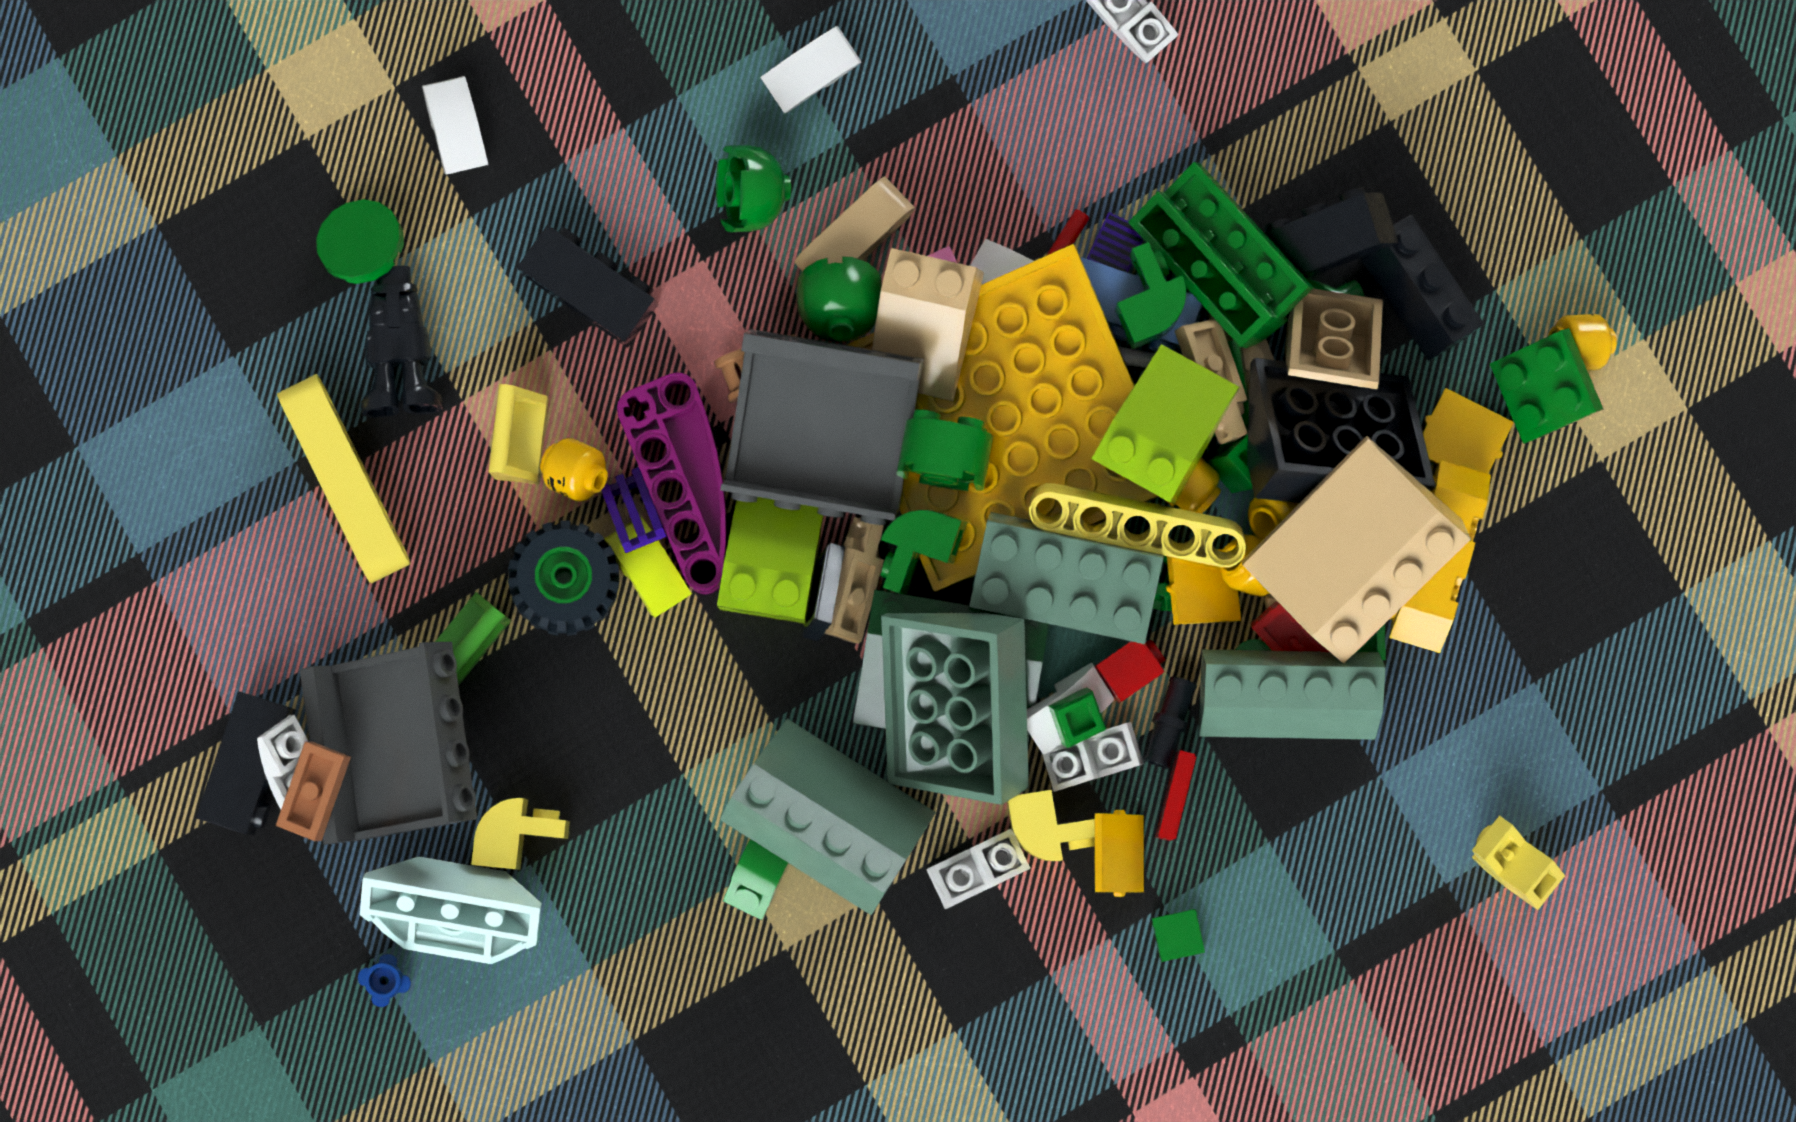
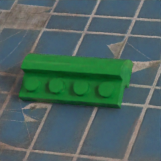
[1128,162,1314,348]

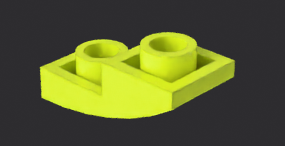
[604,516,692,618]

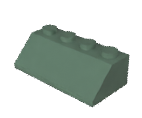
[1199,649,1386,740]

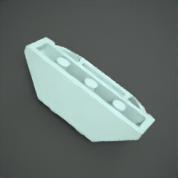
[360,857,542,964]

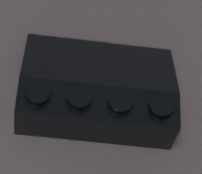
[1247,358,1435,503]

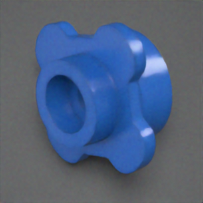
[358,954,411,1007]

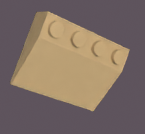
[1241,436,1471,664]

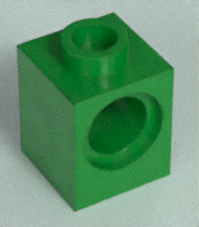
[1205,428,1253,493]

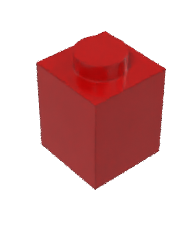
[1095,639,1165,704]

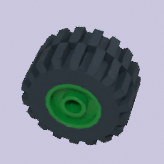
[508,521,619,636]

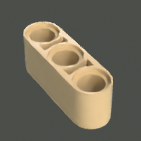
[794,177,916,271]

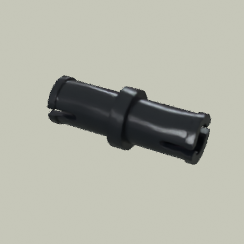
[1142,676,1197,769]

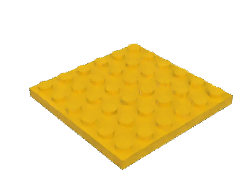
[847,244,1159,592]

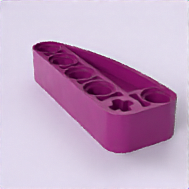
[617,372,728,595]

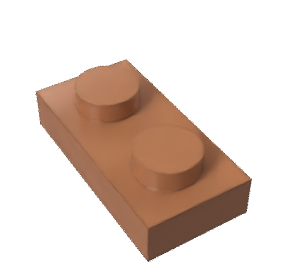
[276,741,351,841]

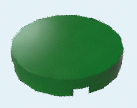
[316,199,404,284]

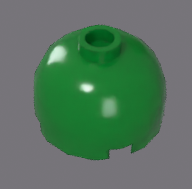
[716,145,791,232]
[796,256,882,342]

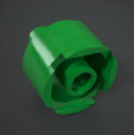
[896,409,993,491]

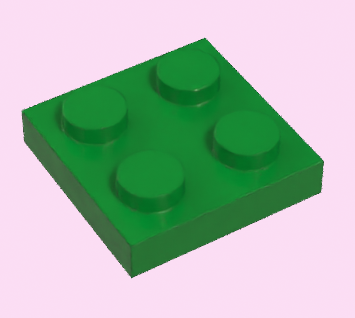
[1490,328,1604,444]

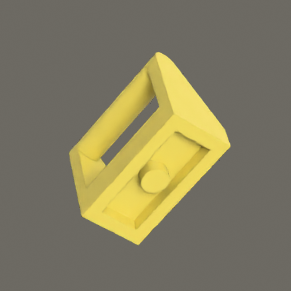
[488,384,549,484]

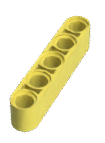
[277,374,411,584]
[1029,483,1246,567]

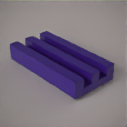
[601,467,667,553]

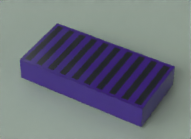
[1086,212,1143,273]

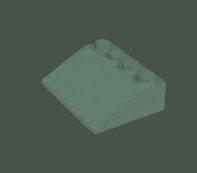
[881,613,1029,805]
[720,719,936,915]

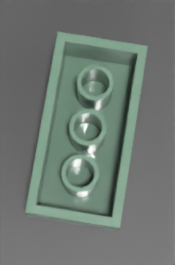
[969,512,1164,644]

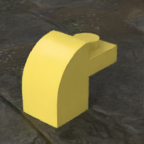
[1007,790,1095,861]
[471,798,570,870]
[1472,816,1565,910]

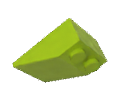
[1091,344,1240,504]
[717,497,824,623]

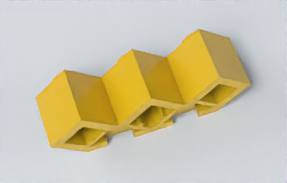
[1389,460,1491,653]

